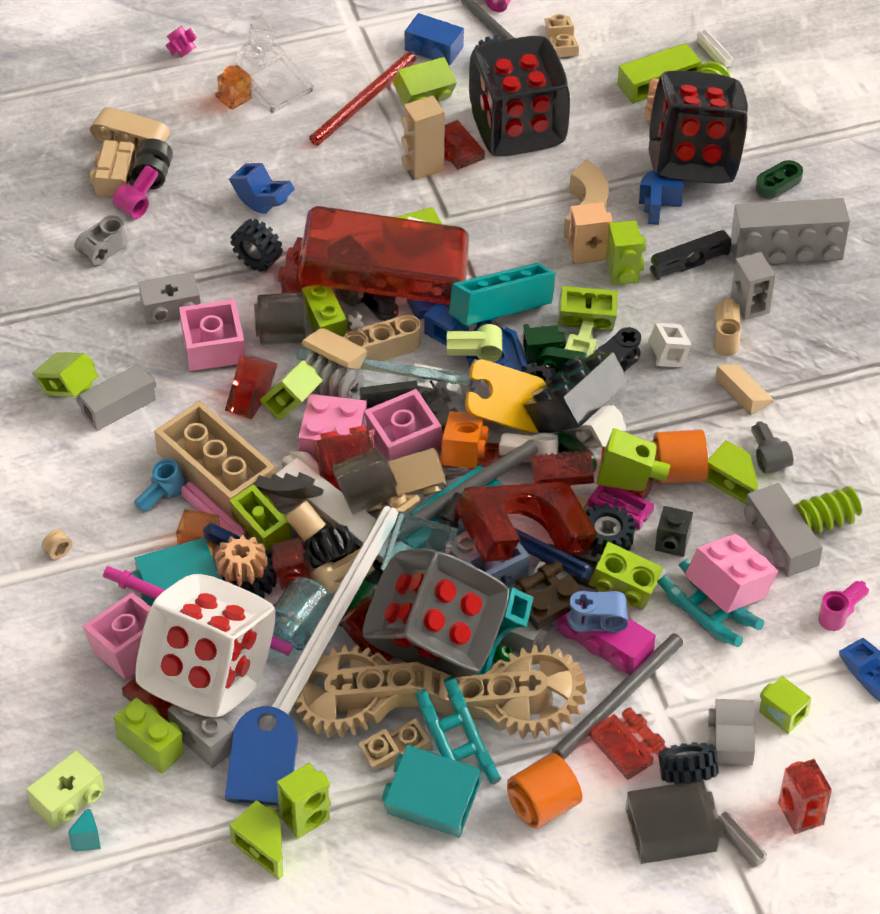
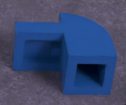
[229,163,295,214]
[639,170,684,225]

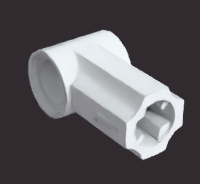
[499,433,558,469]

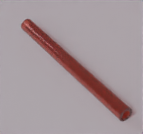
[309,51,416,146]

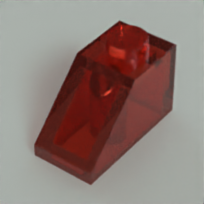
[225,355,278,419]

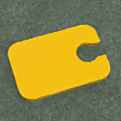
[465,360,546,434]

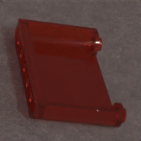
[296,206,470,305]

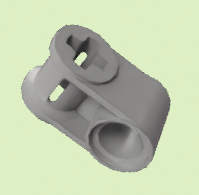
[74,215,127,265]

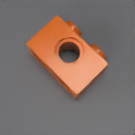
[441,411,489,469]

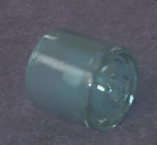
[273,577,333,651]

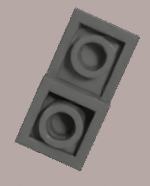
[255,472,324,499]

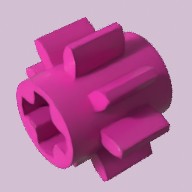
[165,26,197,58]

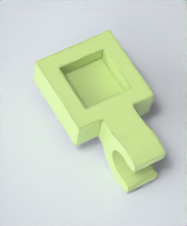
[565,320,597,355]

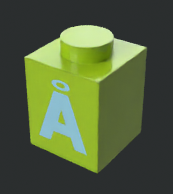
[759,676,812,734]

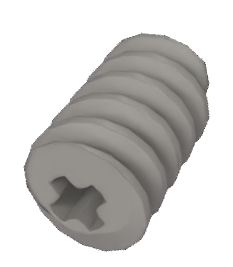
[305,351,364,399]

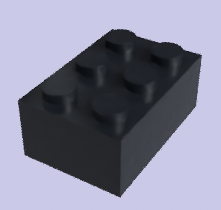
[524,352,629,433]

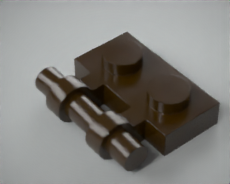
[509,561,584,630]

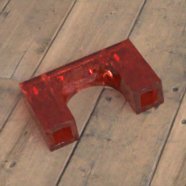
[455,482,597,562]

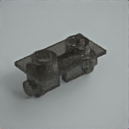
[420,380,459,434]

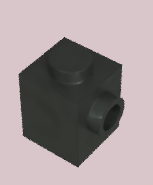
[655,506,693,557]

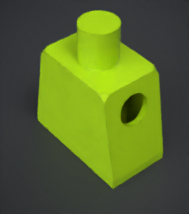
[596,428,670,492]

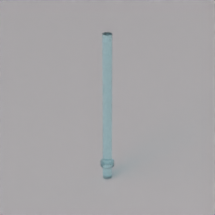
[296,348,474,386]

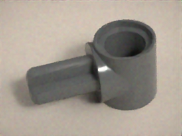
[751,421,794,473]

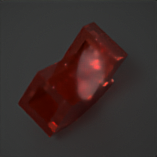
[271,537,312,591]

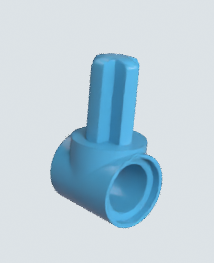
[134,459,187,513]

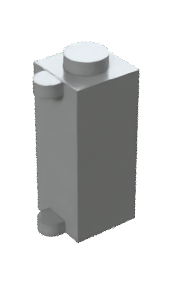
[76,364,156,431]

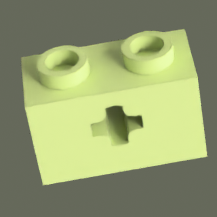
[26,750,105,830]

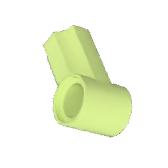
[447,324,502,362]

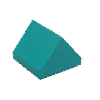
[68,809,101,852]

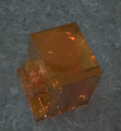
[215,65,252,110]

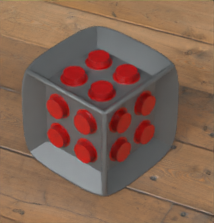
[362,548,509,677]

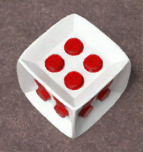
[135,574,275,718]

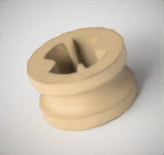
[42,529,73,560]

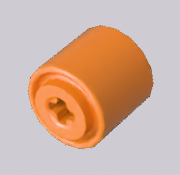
[651,429,708,484]
[507,753,583,829]

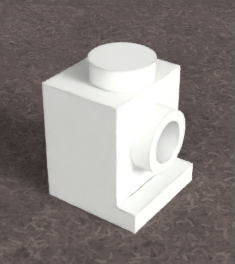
[648,323,692,368]

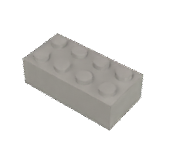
[731,198,850,264]

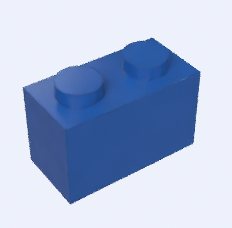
[404,13,464,65]

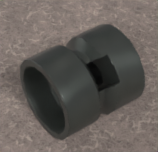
[131,138,173,189]

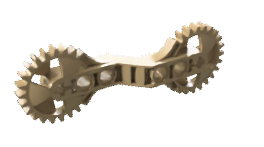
[294,645,587,739]

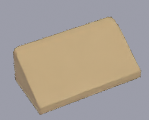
[301,328,367,370]
[715,364,773,415]

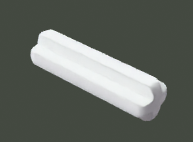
[696,30,733,68]

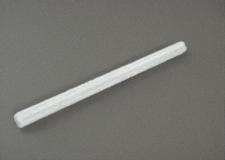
[259,506,399,731]

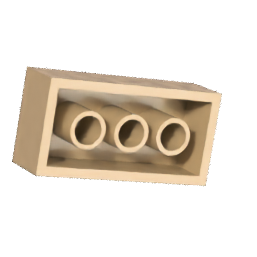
[154,400,276,519]

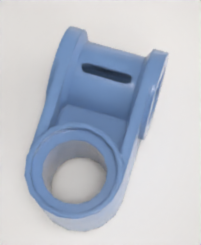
[567,591,628,633]

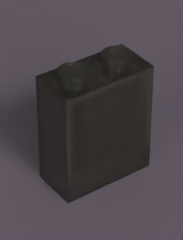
[625,780,723,864]

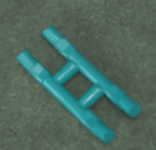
[657,558,764,647]
[414,676,501,784]

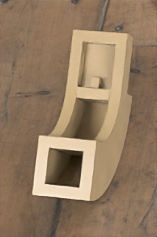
[564,159,609,239]

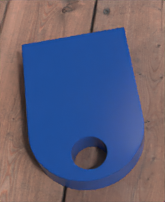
[225,706,298,805]

